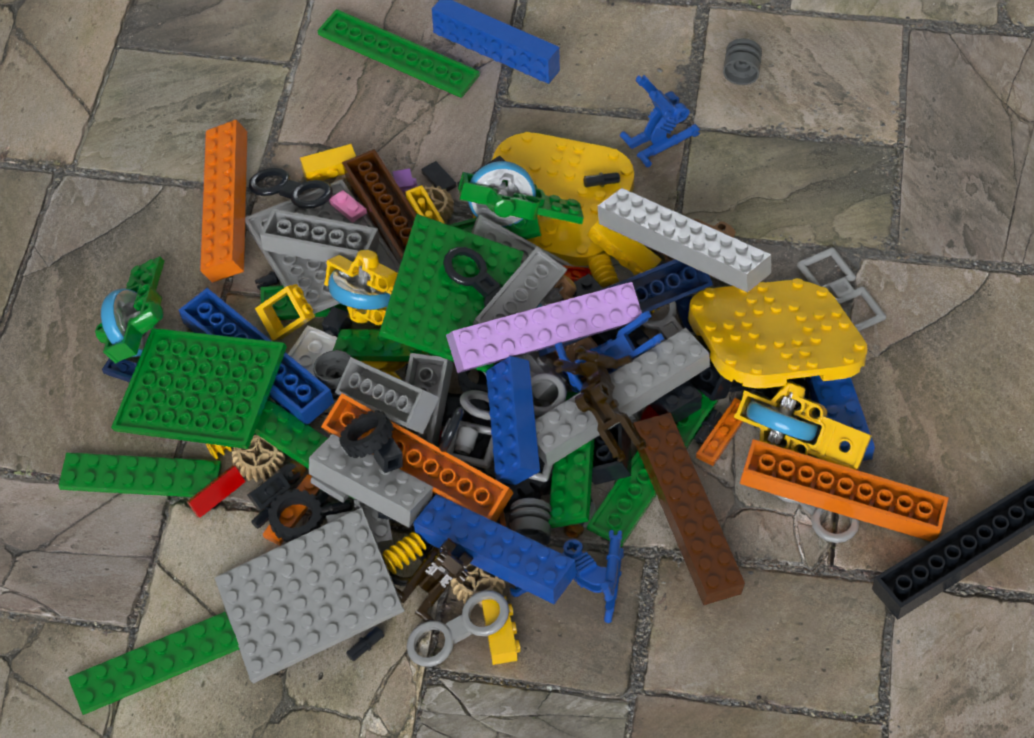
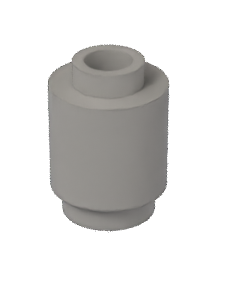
[454,424,478,455]

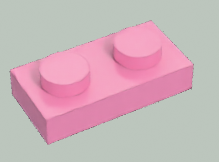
[329,190,367,223]

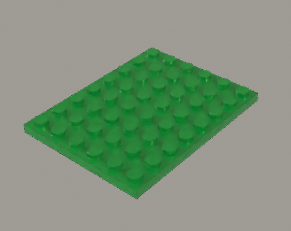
[378,214,524,373]
[111,328,287,449]

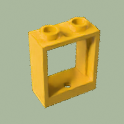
[255,284,315,341]

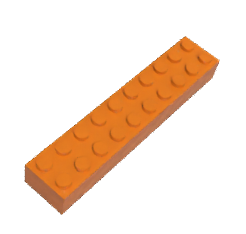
[200,119,247,283]
[321,393,513,522]
[740,439,949,542]

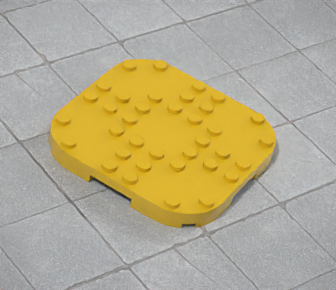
[473,132,634,266]
[688,278,868,388]

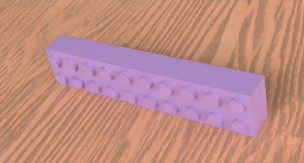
[446,282,642,373]

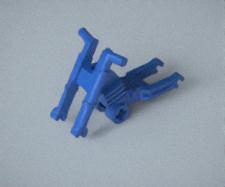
[620,75,700,168]
[555,311,664,393]
[510,530,624,623]

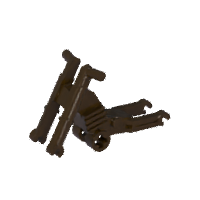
[553,345,647,462]
[395,538,473,622]

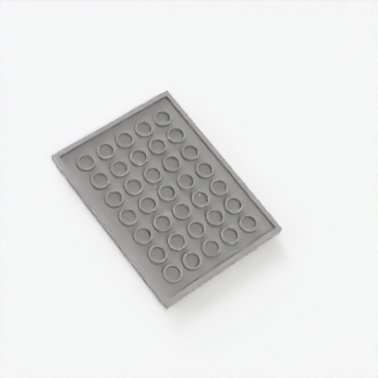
[245,180,400,314]
[215,507,405,684]

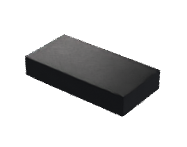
[421,161,457,192]

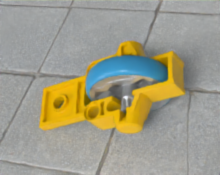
[324,250,397,325]
[734,381,872,470]

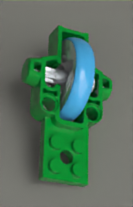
[458,161,584,227]
[95,256,165,364]

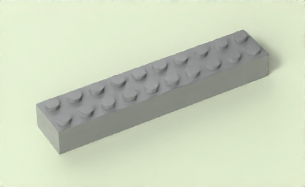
[598,188,771,293]
[535,328,710,467]

